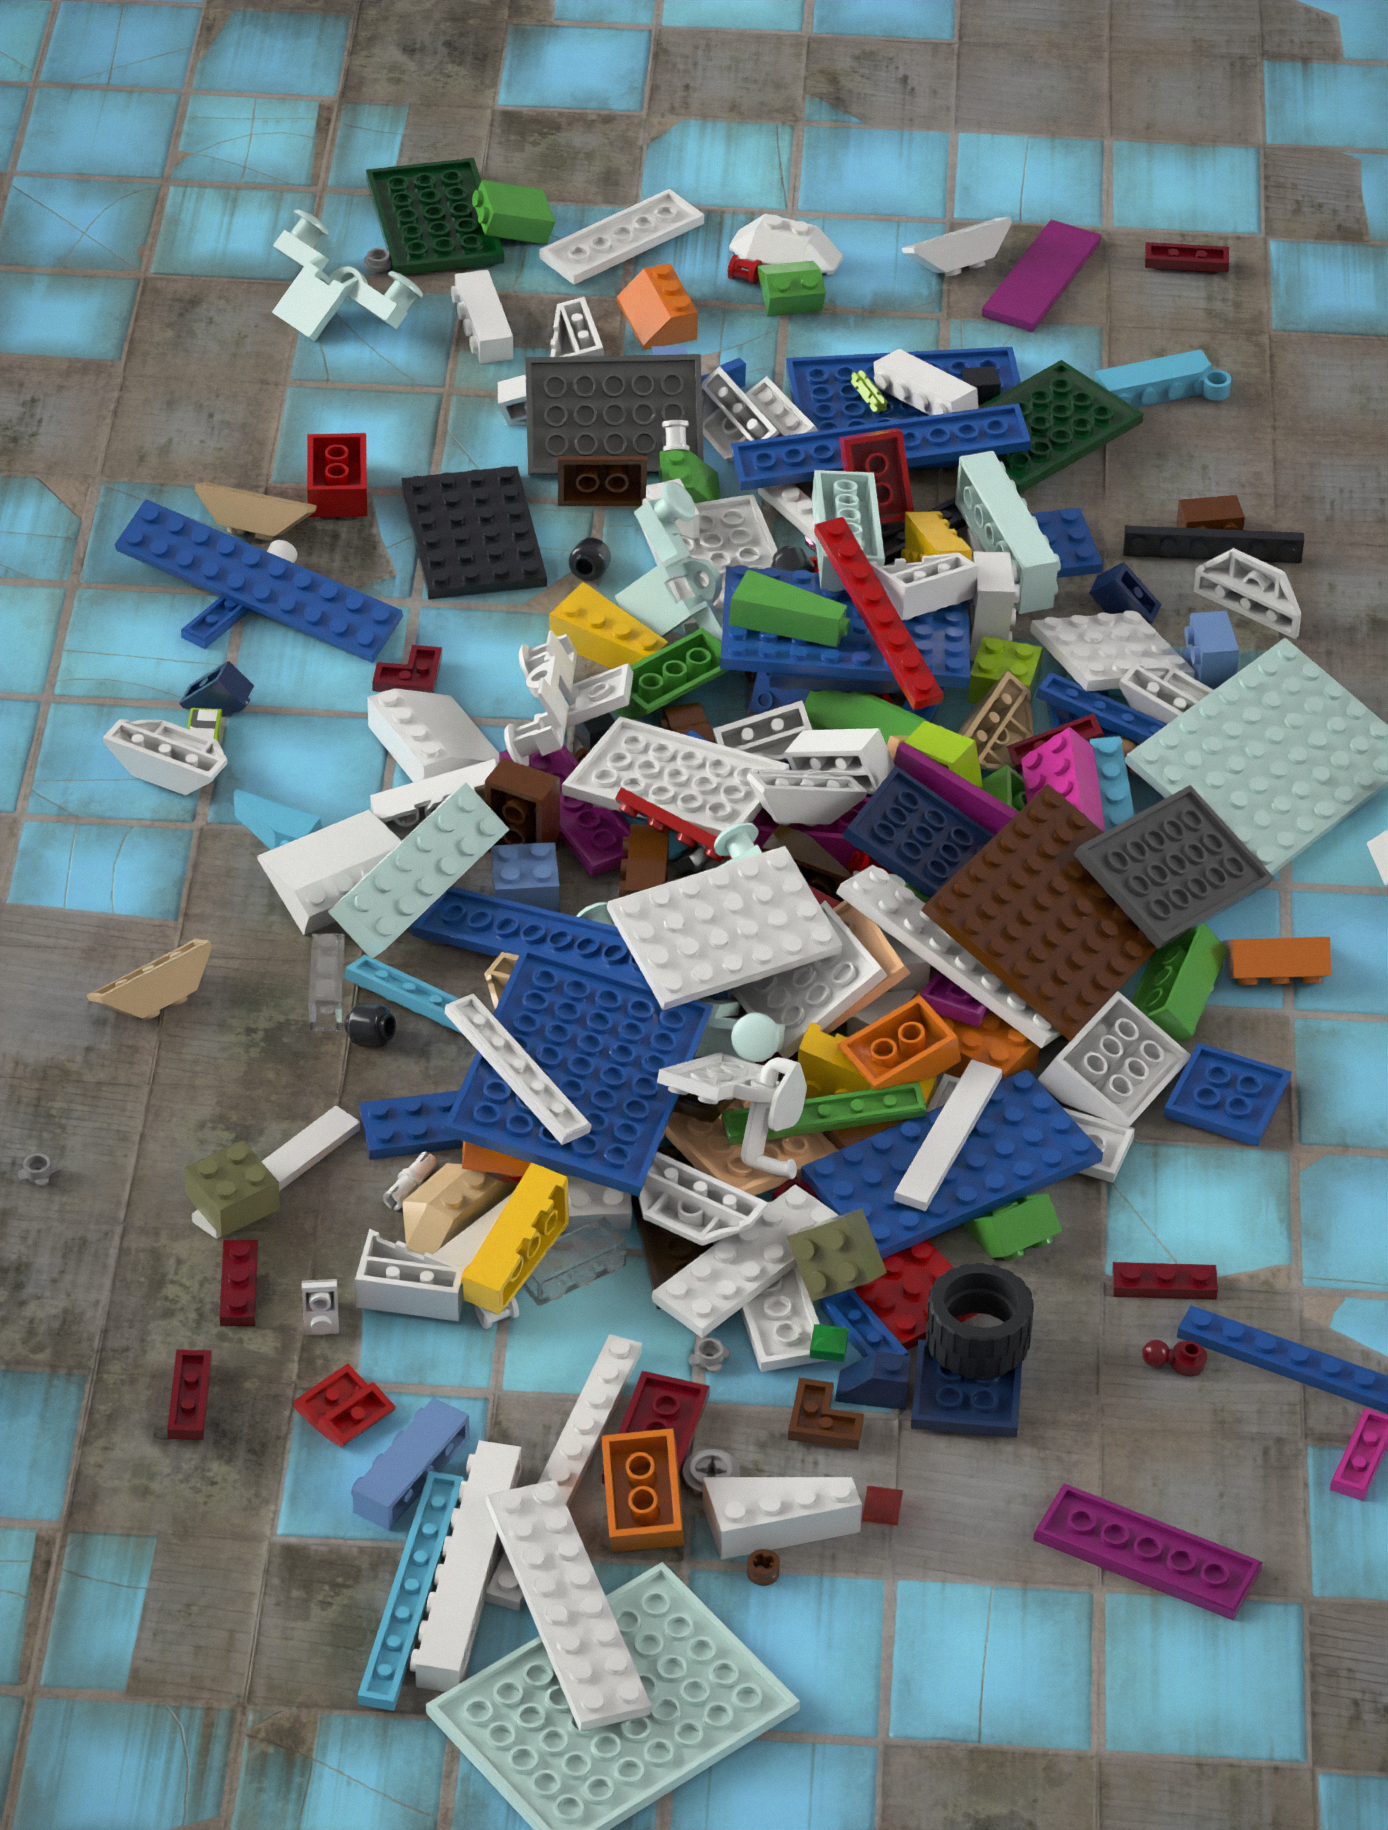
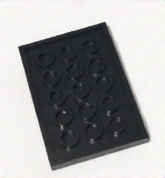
[401,466,547,600]

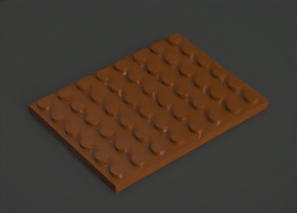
[921,784,1157,1041]

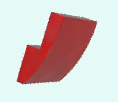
[293,1363,396,1447]

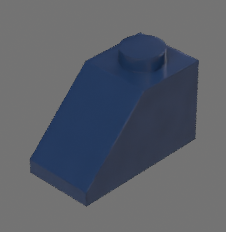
[1089,562,1161,624]
[179,661,254,717]
[835,1352,911,1410]

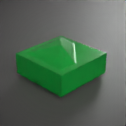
[809,1324,849,1362]

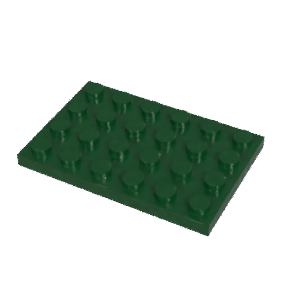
[366,158,504,276]
[978,360,1143,494]

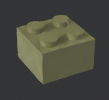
[184,1140,280,1238]
[787,1208,887,1302]

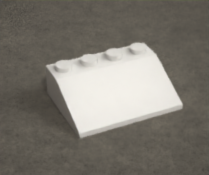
[368,688,500,782]
[257,810,401,935]
[1037,991,1191,1129]

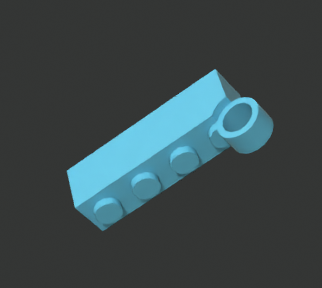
[1094,349,1231,408]

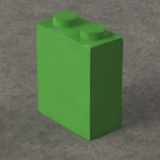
[472,180,556,244]

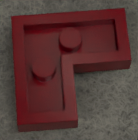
[372,645,442,693]

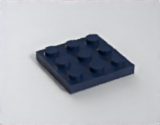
[911,1340,1022,1437]

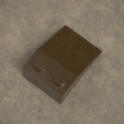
[762,824,852,902]

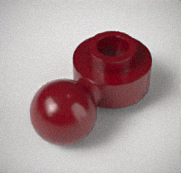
[1142,1340,1207,1376]

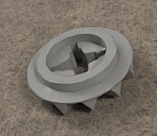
[683,1449,740,1495]

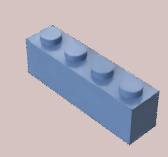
[351,1397,470,1531]

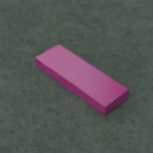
[1330,1408,1388,1501]

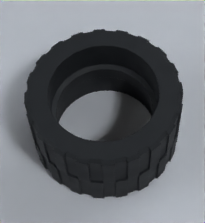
[926,1263,1034,1378]

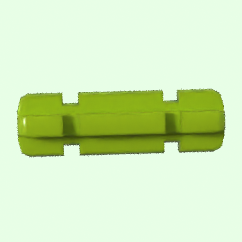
[851,370,887,414]

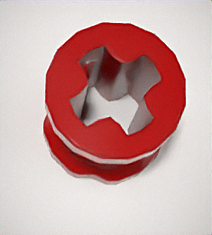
[728,254,763,285]

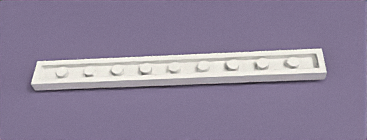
[485,1334,642,1611]

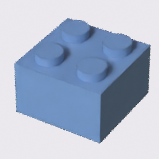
[1182,611,1239,690]
[491,842,560,913]

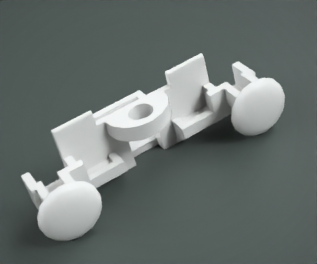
[504,630,633,766]

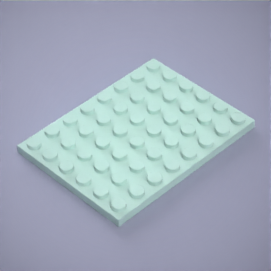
[1124,638,1388,875]
[426,1562,800,1830]

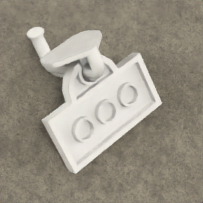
[657,1052,807,1179]

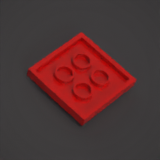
[852,1240,979,1350]

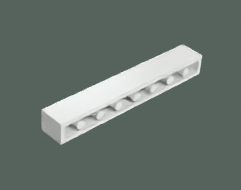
[410,1440,521,1692]

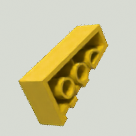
[901,511,972,563]
[549,582,668,669]
[798,1022,937,1122]
[461,1163,569,1315]

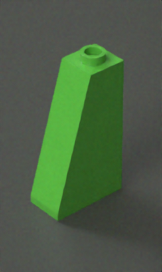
[729,570,850,647]

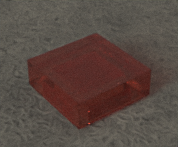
[862,1486,903,1526]

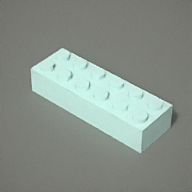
[955,451,1061,614]
[812,470,885,592]
[328,782,509,958]

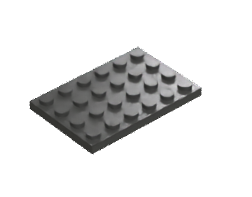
[525,354,704,475]
[1073,785,1274,949]

